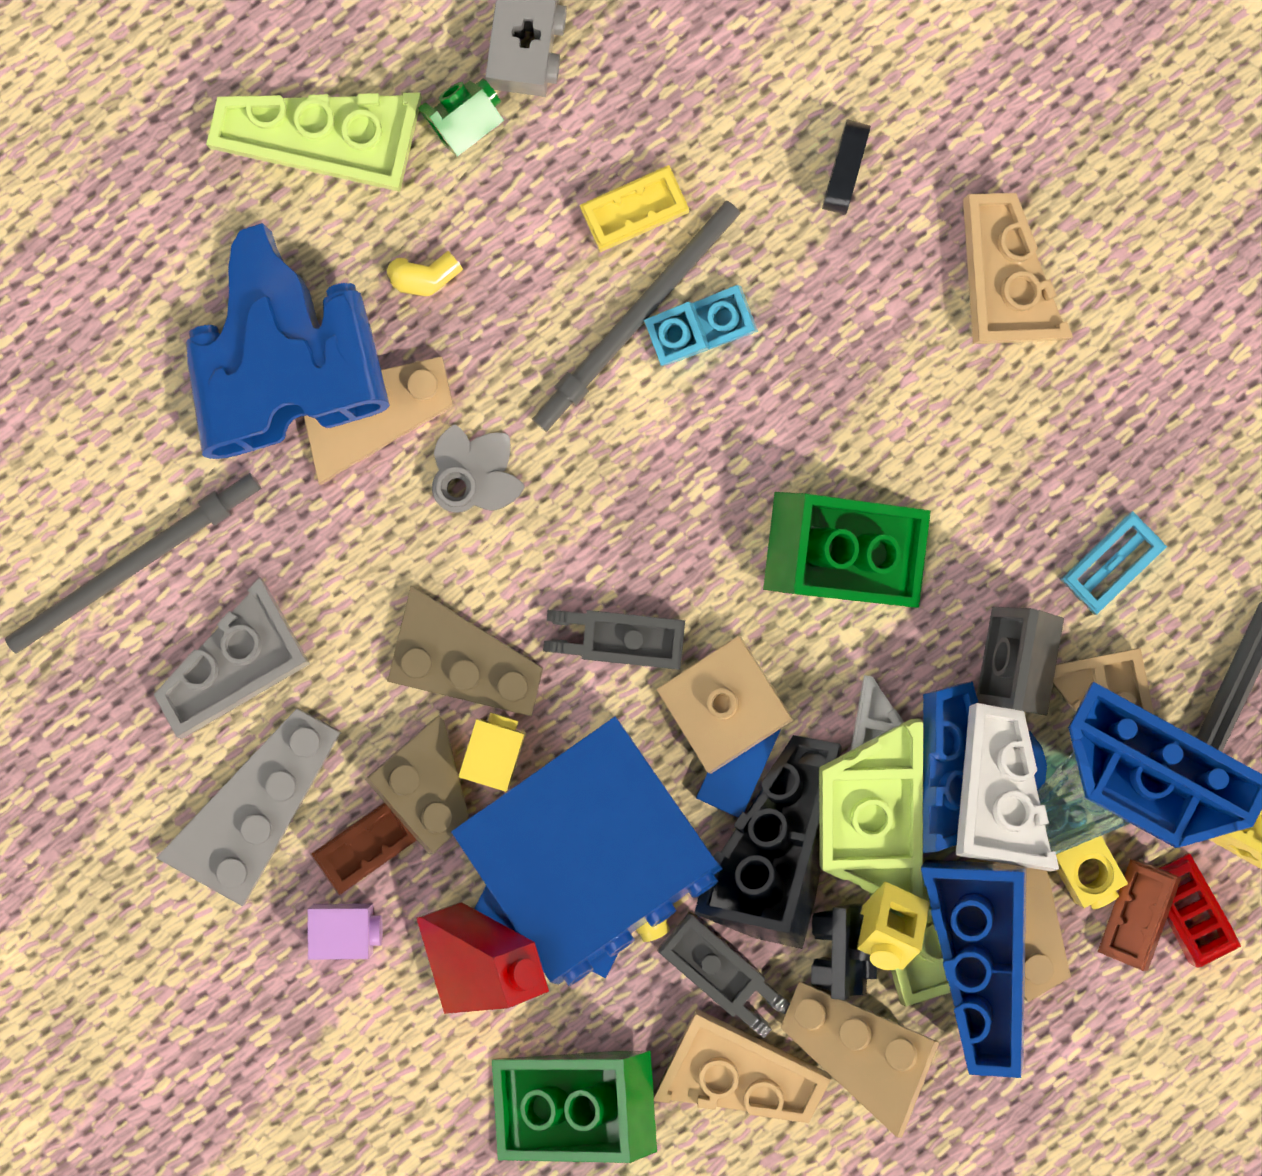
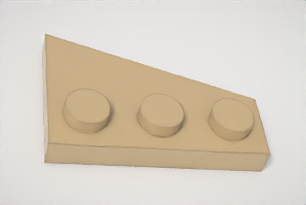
[963,193,1073,344]
[968,858,1071,1002]
[781,981,939,1138]
[654,1008,831,1123]

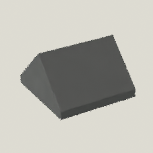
[977,607,1064,716]

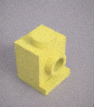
[857,881,930,970]

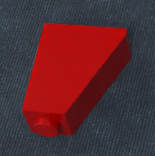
[416,902,549,1014]

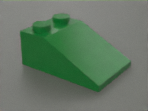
[763,492,931,608]
[492,1051,657,1163]

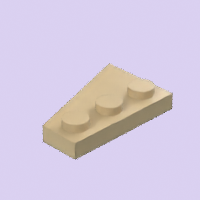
[304,357,454,485]

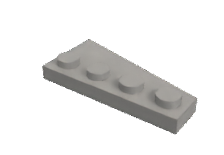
[156,708,341,906]

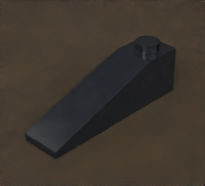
[694,735,842,949]

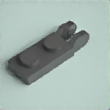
[543,610,685,670]
[657,912,790,1038]

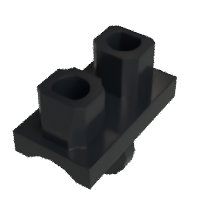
[811,903,877,1000]

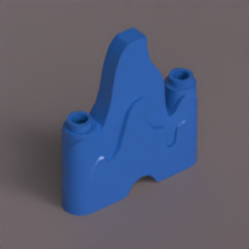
[186,223,390,459]

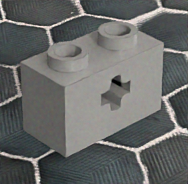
[485,0,567,97]

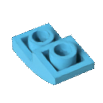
[644,285,758,366]

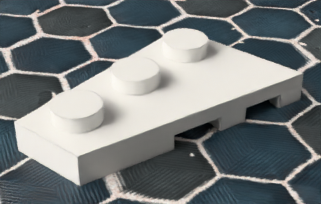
[956,703,1059,871]

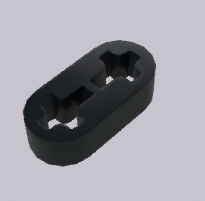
[822,119,871,215]

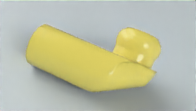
[387,251,463,297]

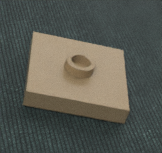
[656,636,794,774]

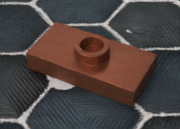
[310,802,417,895]
[1098,859,1182,971]

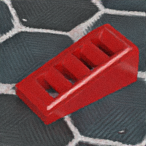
[1159,853,1241,968]

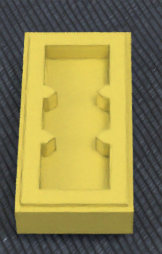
[580,165,689,253]

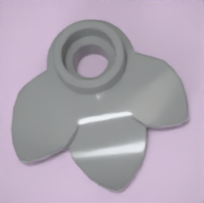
[432,424,525,513]

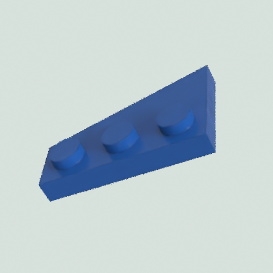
[923,681,978,853]

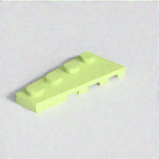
[206,92,422,192]

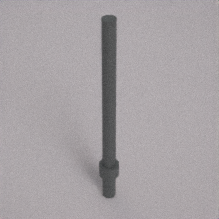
[532,201,741,432]
[5,473,262,654]

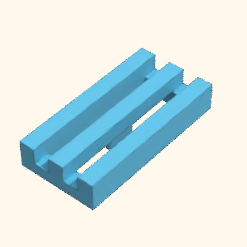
[1060,511,1167,615]

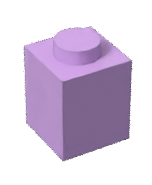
[308,903,383,960]

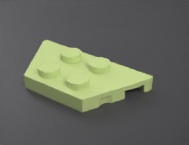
[819,719,923,898]

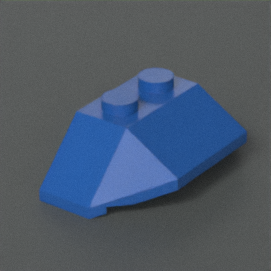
[1068,682,1262,848]

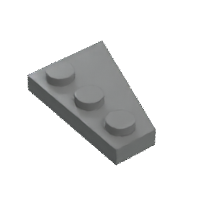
[154,577,310,739]

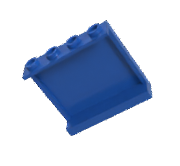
[451,716,722,986]

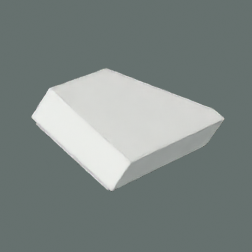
[850,675,904,751]

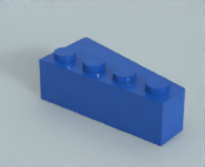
[921,860,1027,1078]

